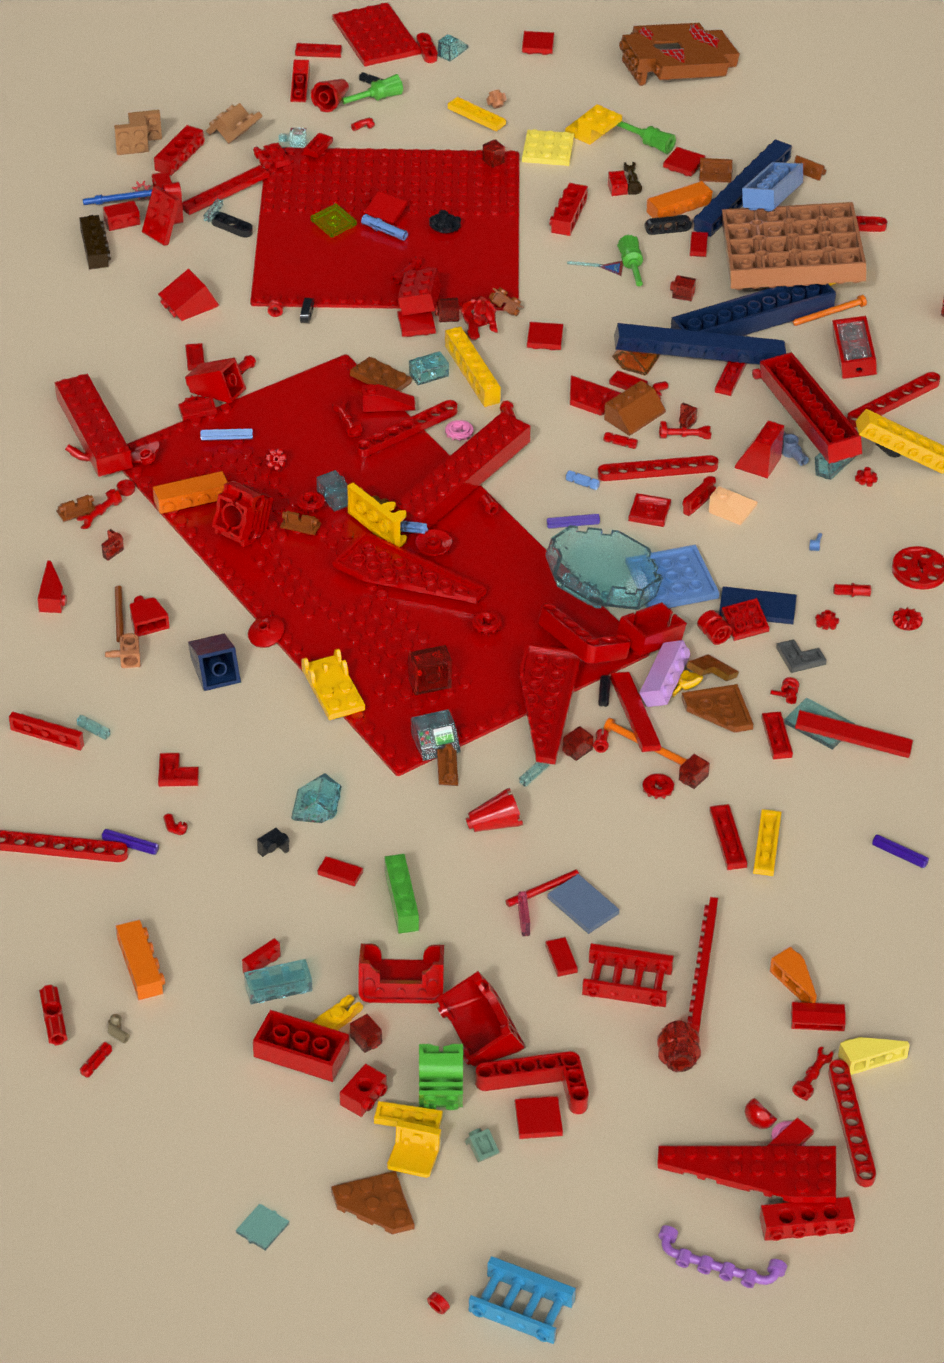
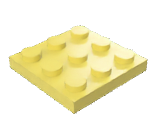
[522,129,574,166]

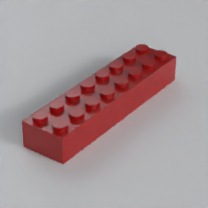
[54,373,133,477]

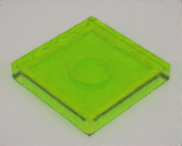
[311,203,357,238]

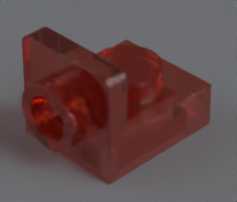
[679,402,697,429]
[101,529,124,561]

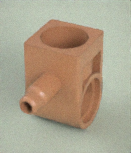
[105,633,141,668]

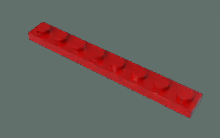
[687,897,718,1039]

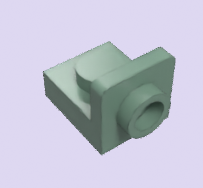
[465,1128,500,1163]

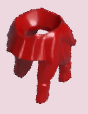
[461,296,498,340]

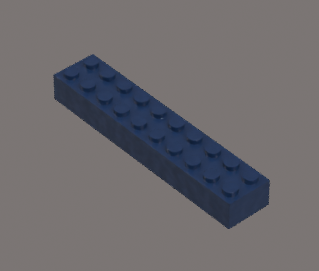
[671,284,836,336]

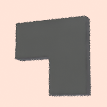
[776,639,827,673]

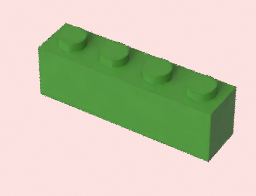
[384,854,419,934]

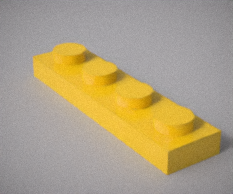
[448,97,506,131]
[753,809,781,876]

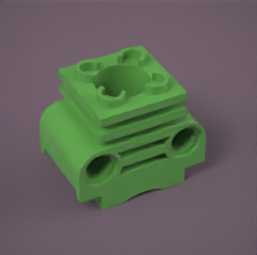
[419,1044,463,1110]

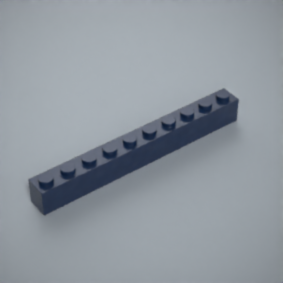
[693,139,792,237]
[614,323,786,365]

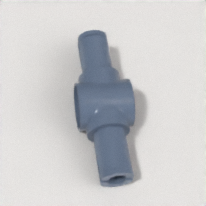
[782,431,809,466]

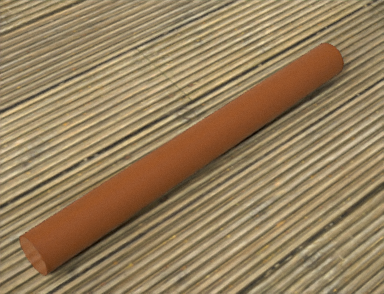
[115,586,124,642]

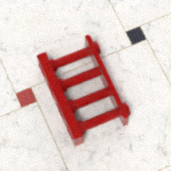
[582,943,674,1007]

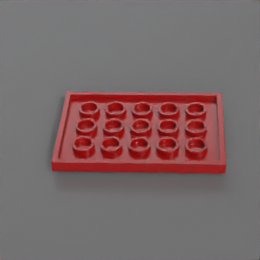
[332,3,421,67]

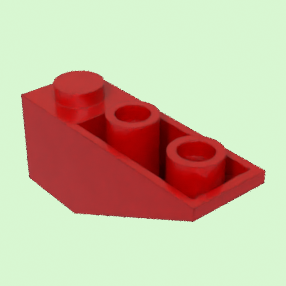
[290,59,310,103]

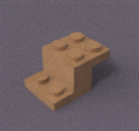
[206,103,263,144]
[114,110,162,155]

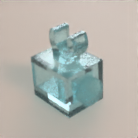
[279,128,307,148]

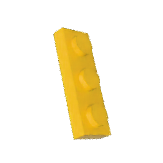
[374,1101,443,1129]

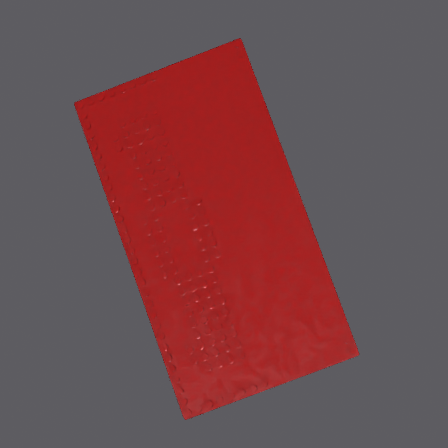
[122,354,650,776]

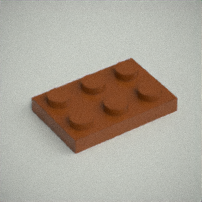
[350,356,412,391]

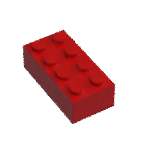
[253,1010,350,1082]

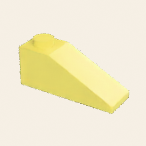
[838,1037,910,1075]

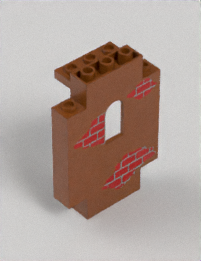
[619,23,740,86]

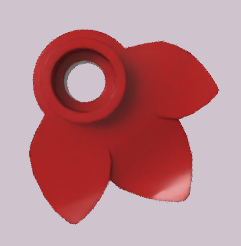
[131,438,160,465]

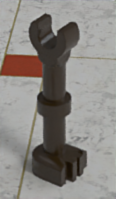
[623,162,642,195]

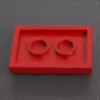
[142,186,180,245]

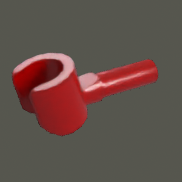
[770,689,797,704]

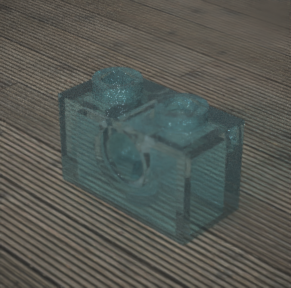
[317,470,348,511]

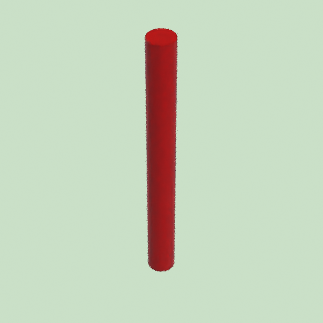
[505,869,580,907]

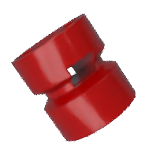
[697,610,732,645]

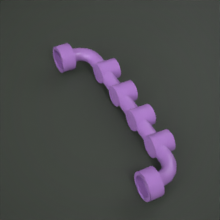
[658,1225,787,1288]

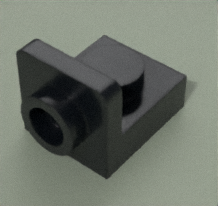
[257,828,290,857]

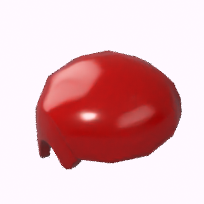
[745,1098,777,1129]

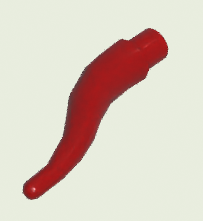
[65,444,90,461]

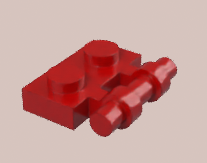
[253,143,290,169]

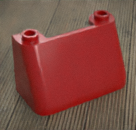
[359,943,444,1004]
[436,971,526,1067]

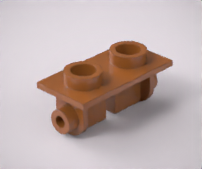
[794,155,827,181]
[489,287,524,316]
[56,494,95,522]
[280,511,321,535]
[437,744,458,786]

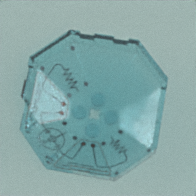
[545,525,663,610]

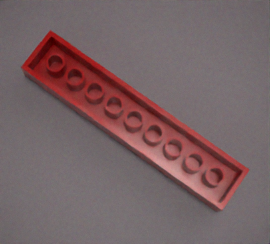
[760,352,862,463]
[393,412,531,534]

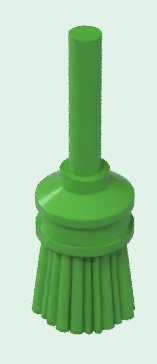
[342,74,403,104]
[616,121,676,155]
[617,234,643,286]

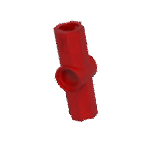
[39,984,67,1046]

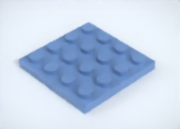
[626,545,720,608]

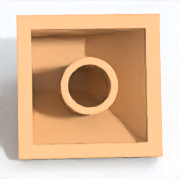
[709,486,757,525]

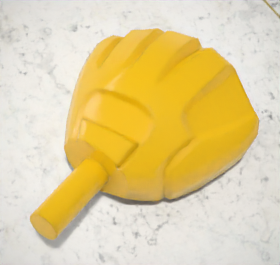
[672,670,703,697]

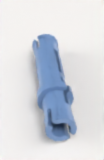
[361,214,408,241]

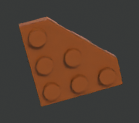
[681,684,754,733]
[331,1171,414,1234]

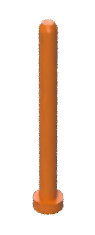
[793,295,867,326]
[604,718,688,766]

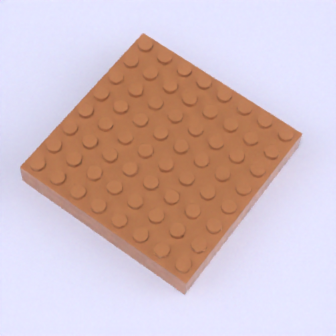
[722,202,866,290]

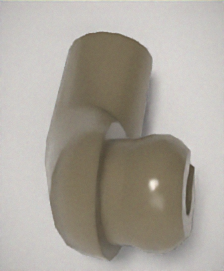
[108,1014,130,1043]

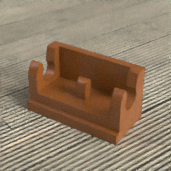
[699,158,732,183]

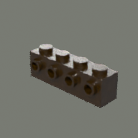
[79,215,111,269]

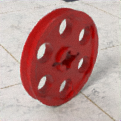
[892,546,944,590]

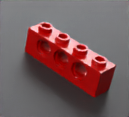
[154,125,205,176]
[549,183,588,236]
[759,1196,855,1241]

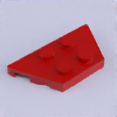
[570,376,621,416]

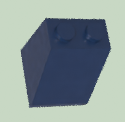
[188,633,241,691]

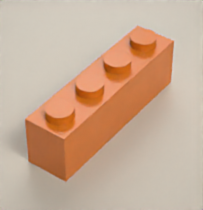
[647,181,712,218]
[153,471,228,514]
[116,920,165,1000]

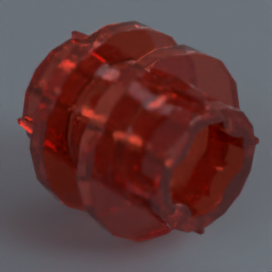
[657,1020,701,1073]

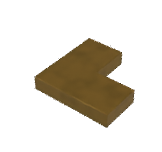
[687,654,739,681]

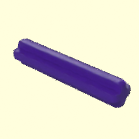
[546,514,600,529]
[102,829,159,855]
[872,834,929,868]

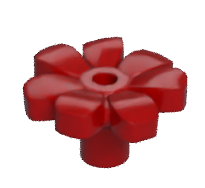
[265,448,287,471]
[855,467,878,487]
[815,610,839,630]

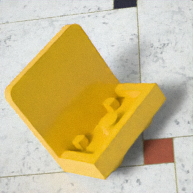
[387,1120,441,1178]

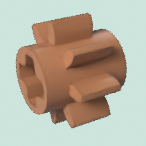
[486,90,507,109]

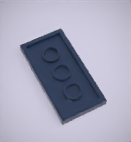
[719,586,797,625]

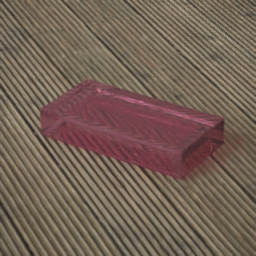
[518,891,530,936]

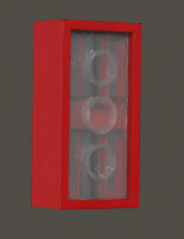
[832,316,877,379]

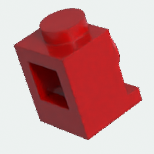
[608,170,628,196]

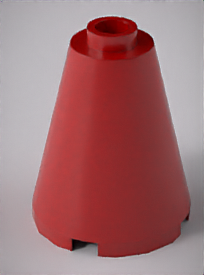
[311,79,349,112]
[465,788,523,832]

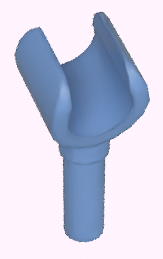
[809,533,822,551]

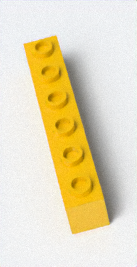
[445,326,501,407]
[855,409,944,474]

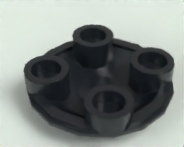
[429,210,461,233]

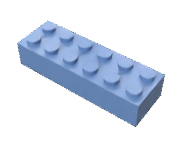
[742,162,803,211]

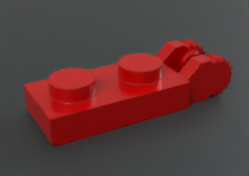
[682,476,716,516]

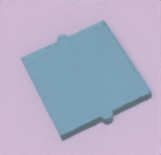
[236,1204,289,1251]

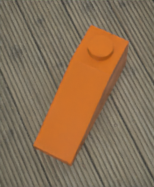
[770,947,817,1003]

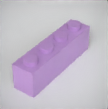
[639,640,691,707]

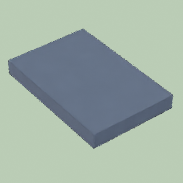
[548,874,619,934]

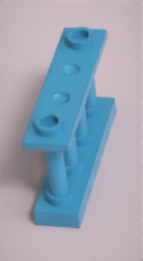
[469,1256,576,1344]

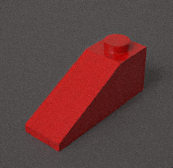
[362,384,415,412]
[37,560,67,613]

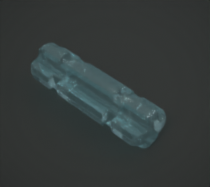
[203,198,224,222]
[76,715,111,739]
[519,762,549,787]

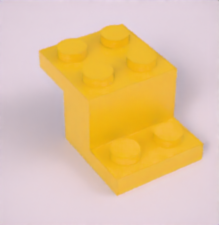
[565,104,622,145]

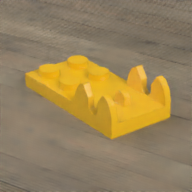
[347,483,407,547]
[302,649,365,720]

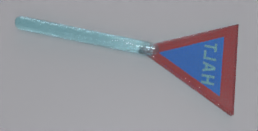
[567,261,623,276]

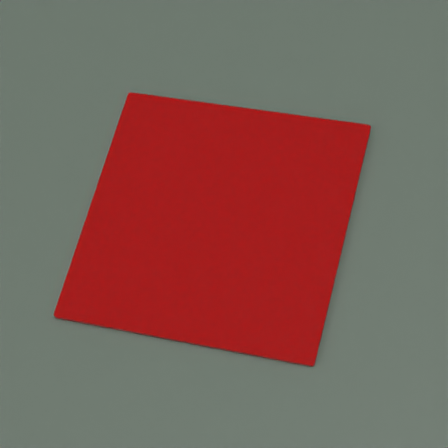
[250,147,519,310]

